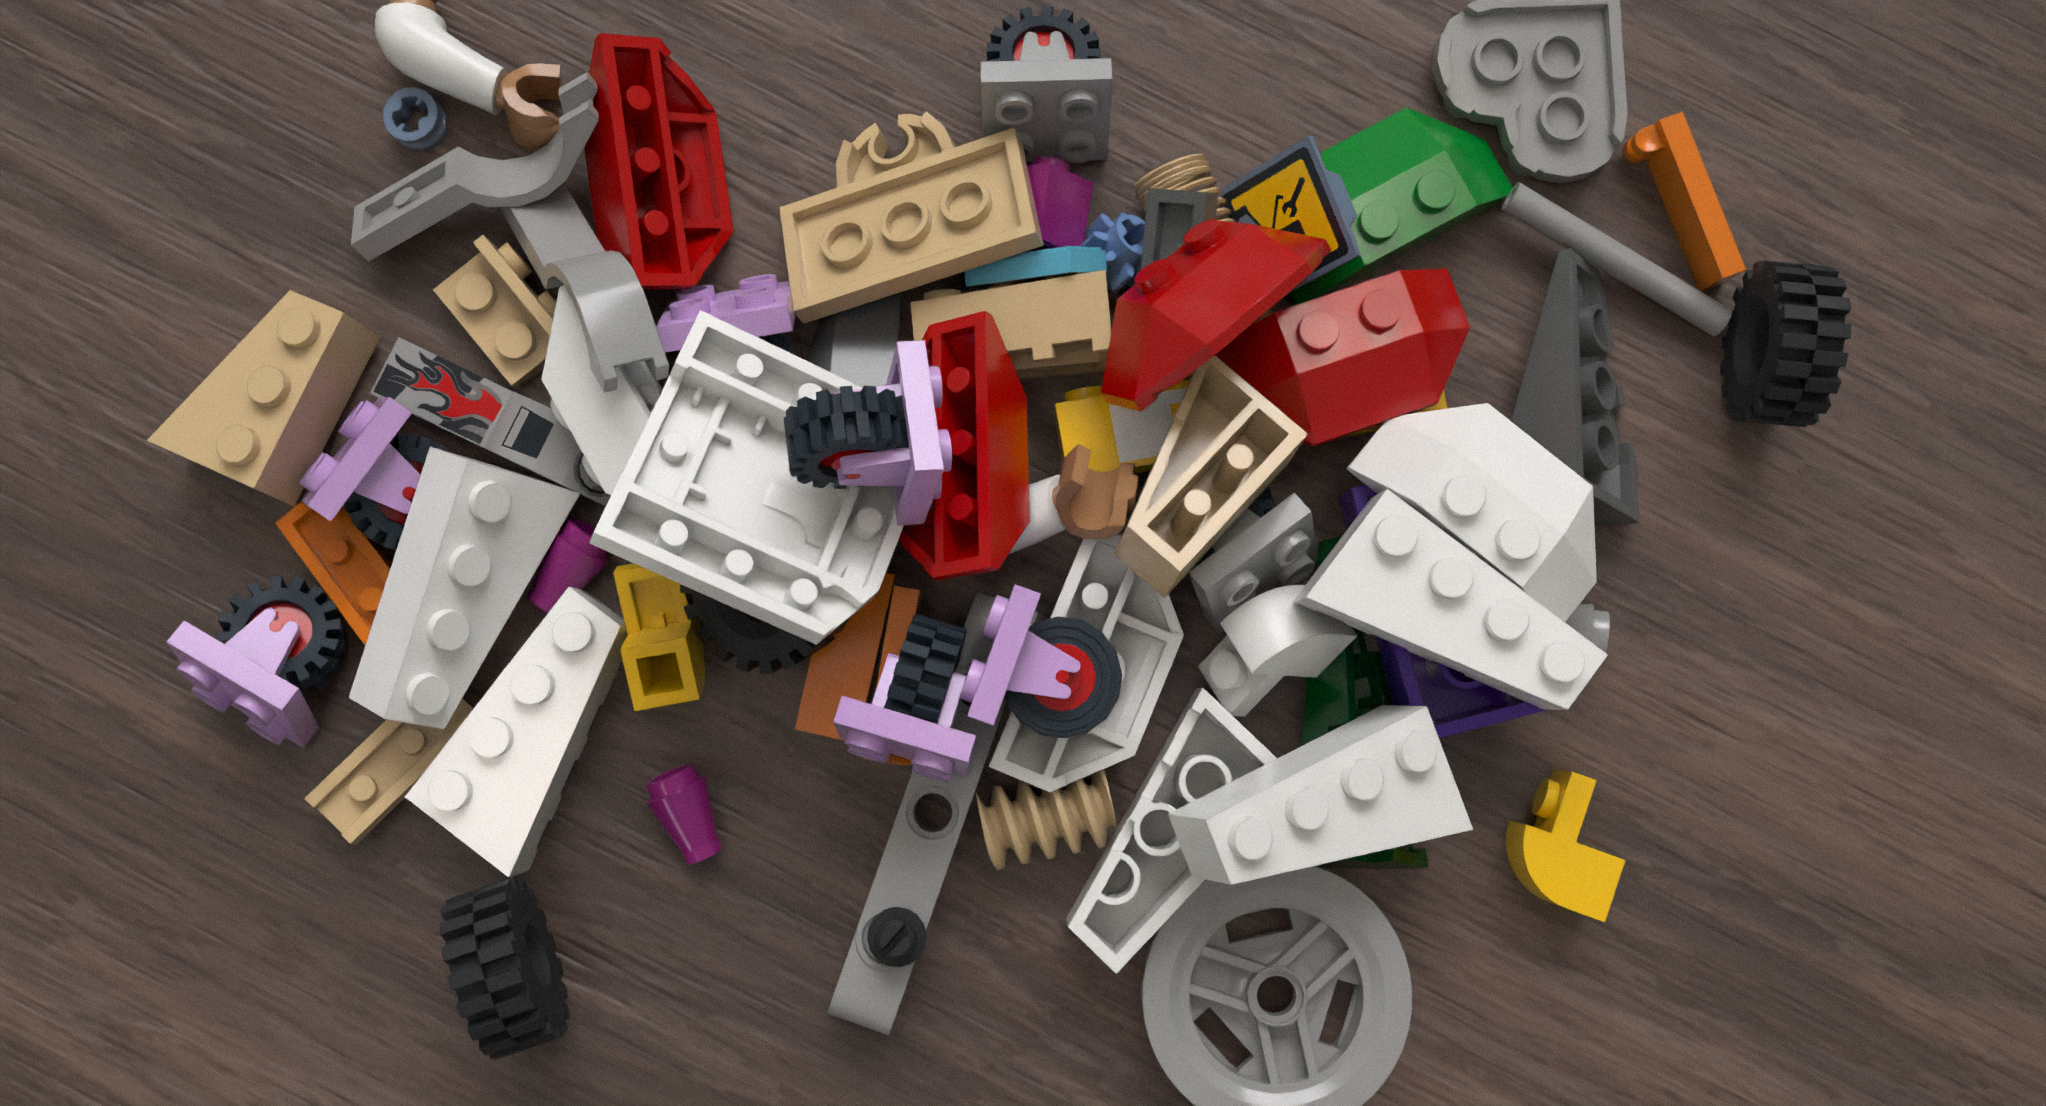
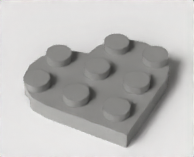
[1431,0,1628,184]

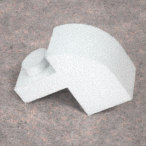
[1198,585,1357,717]

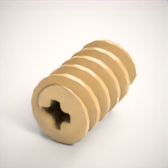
[976,769,1117,870]

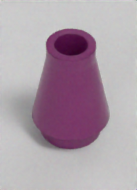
[527,517,610,613]
[645,763,722,865]

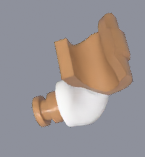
[375,0,563,152]
[1009,444,1139,554]

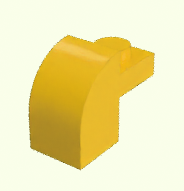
[613,563,705,711]
[1506,769,1626,922]

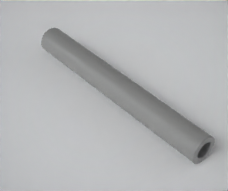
[1501,182,1732,337]

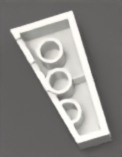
[349,447,580,729]
[1066,688,1277,974]
[1168,705,1473,885]

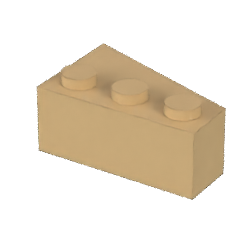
[910,270,1111,380]
[147,290,380,506]
[1114,356,1308,598]

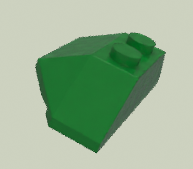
[1288,107,1512,306]

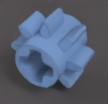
[1081,212,1145,293]

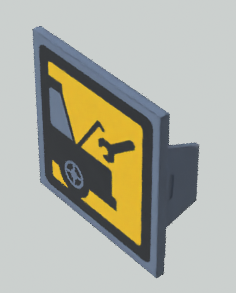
[1219,136,1361,296]

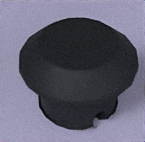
[867,907,927,967]

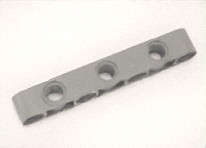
[827,591,1038,1035]

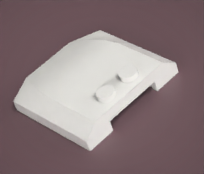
[589,310,904,645]

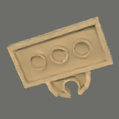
[779,111,1043,324]

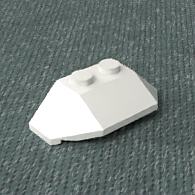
[541,285,663,495]
[1346,403,1597,622]
[989,534,1184,792]

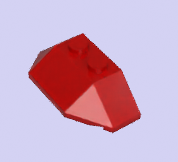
[584,33,734,289]
[1101,219,1331,412]
[1215,269,1470,447]
[898,310,1030,581]

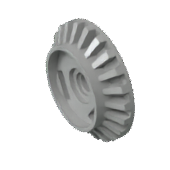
[1141,866,1412,1106]

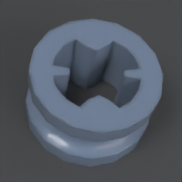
[383,87,448,150]

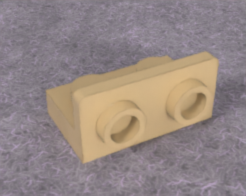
[433,235,557,390]

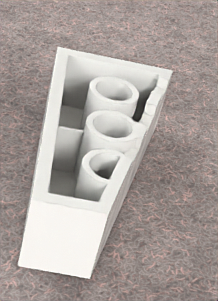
[1293,489,1608,710]
[405,586,627,877]

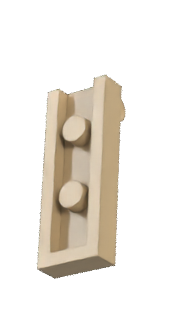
[304,697,474,845]

